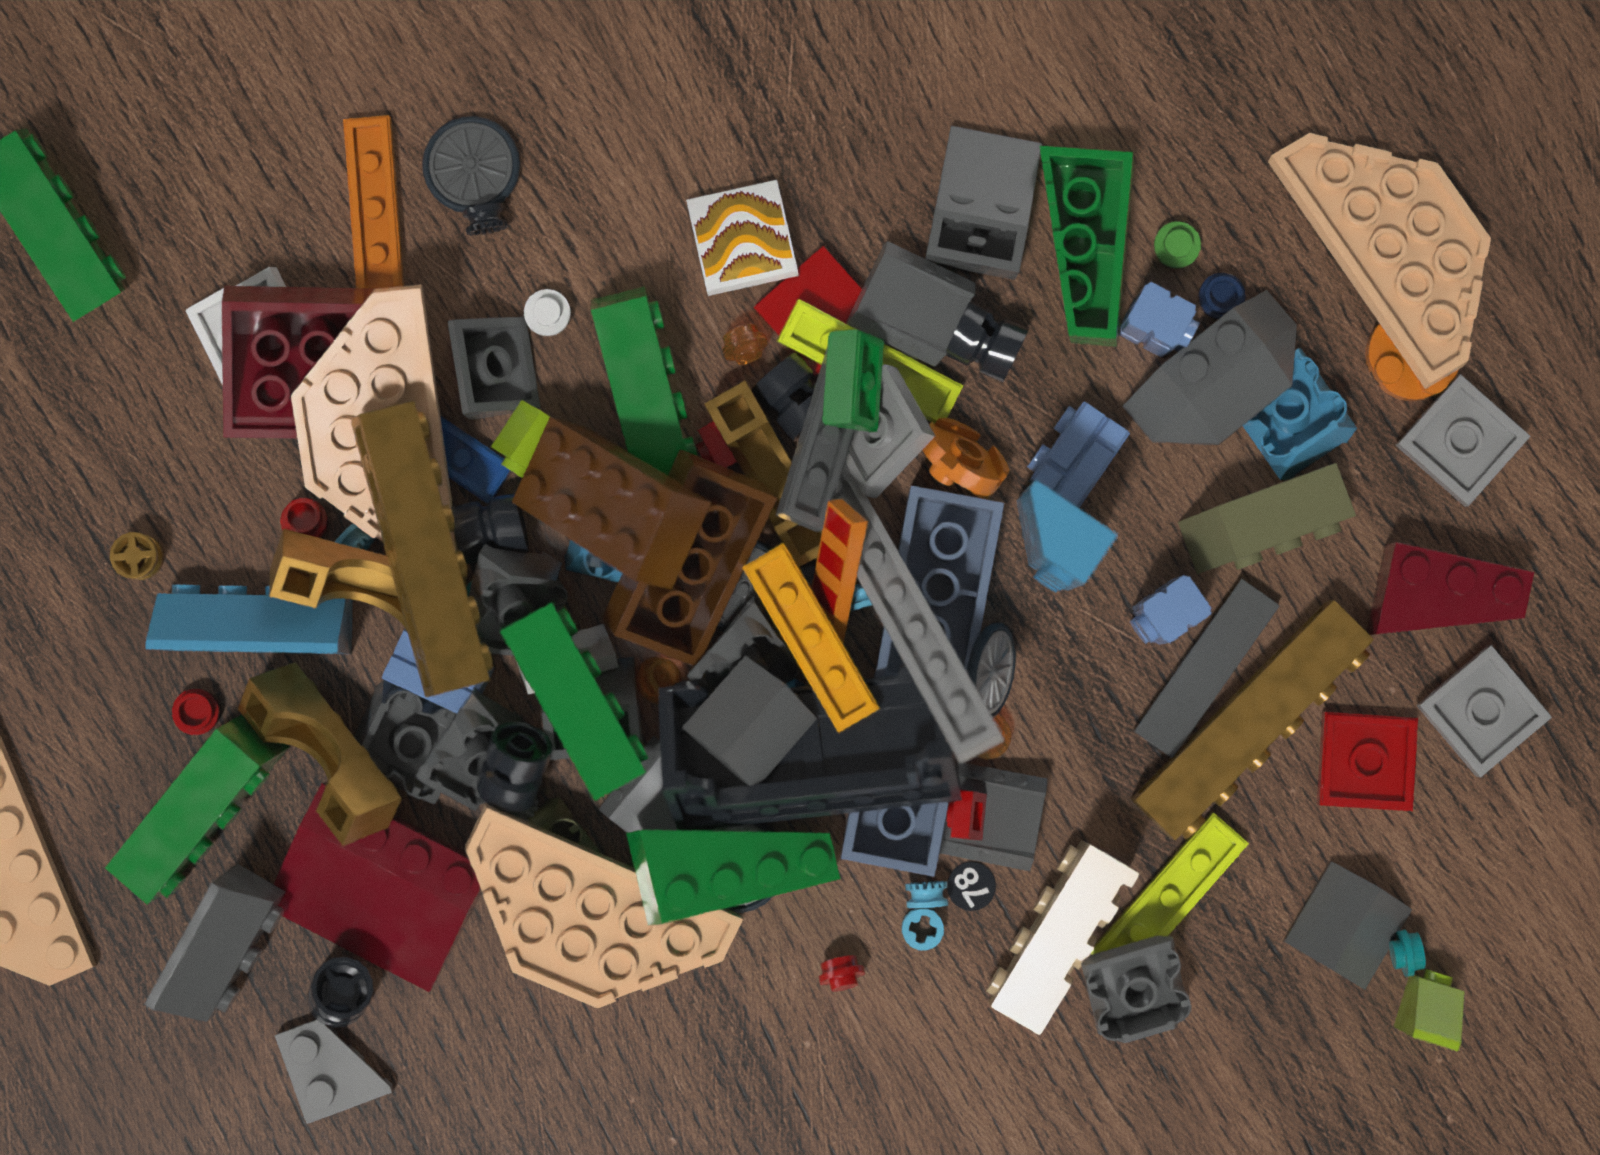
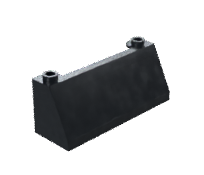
[658,662,962,831]

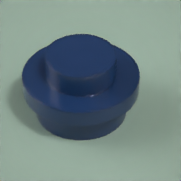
[1198,273,1246,320]

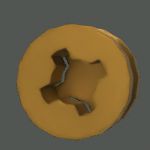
[110,532,164,580]

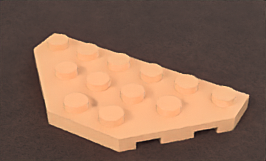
[1268,133,1491,389]
[291,284,459,551]
[0,735,97,986]
[465,803,743,1008]

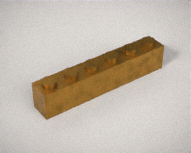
[350,401,492,698]
[1130,600,1374,840]

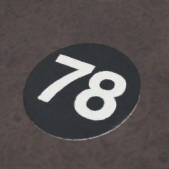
[947,862,996,911]

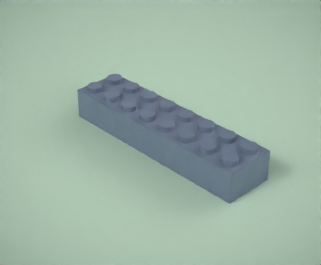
[840,486,1004,877]

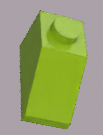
[1394,969,1465,1051]

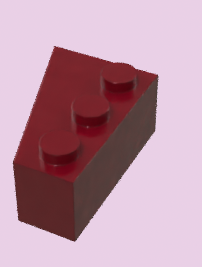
[1367,542,1534,635]

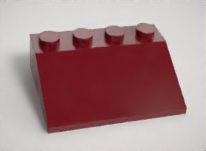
[221,286,374,439]
[273,782,482,993]

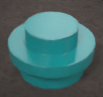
[1389,929,1426,977]

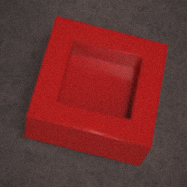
[696,421,739,470]
[946,790,987,841]

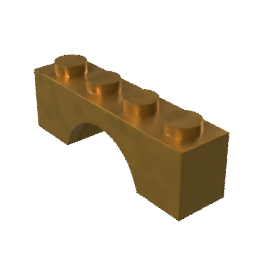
[704,381,822,569]
[269,529,467,630]
[238,662,401,846]

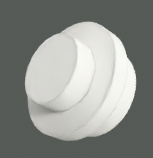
[524,289,571,336]

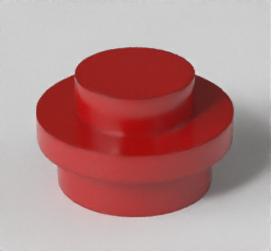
[280,498,328,538]
[172,689,220,735]
[818,955,865,992]

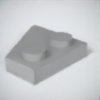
[275,1019,394,1124]

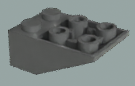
[925,126,1042,280]

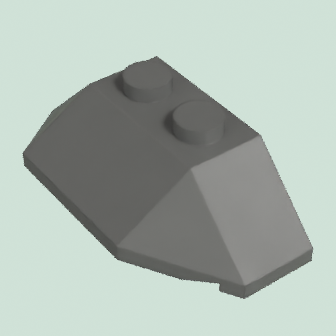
[1123,290,1297,445]

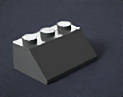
[144,864,286,1022]

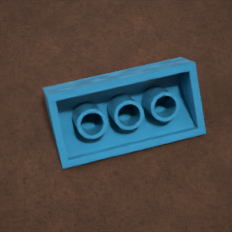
[1016,480,1117,593]
[146,585,353,654]

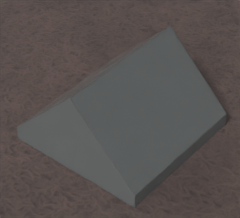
[448,317,541,420]
[682,656,817,786]
[1283,861,1412,990]

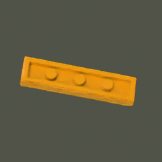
[742,543,880,733]

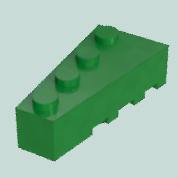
[0,128,126,322]
[1039,146,1134,347]
[591,286,697,476]
[500,603,649,801]
[105,714,290,905]
[626,830,841,925]

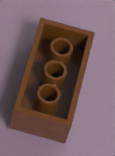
[512,416,712,589]
[602,449,777,666]

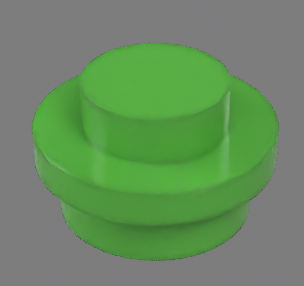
[1154,221,1201,269]

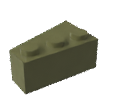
[1178,463,1356,574]

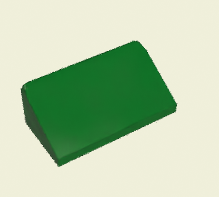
[822,329,884,433]

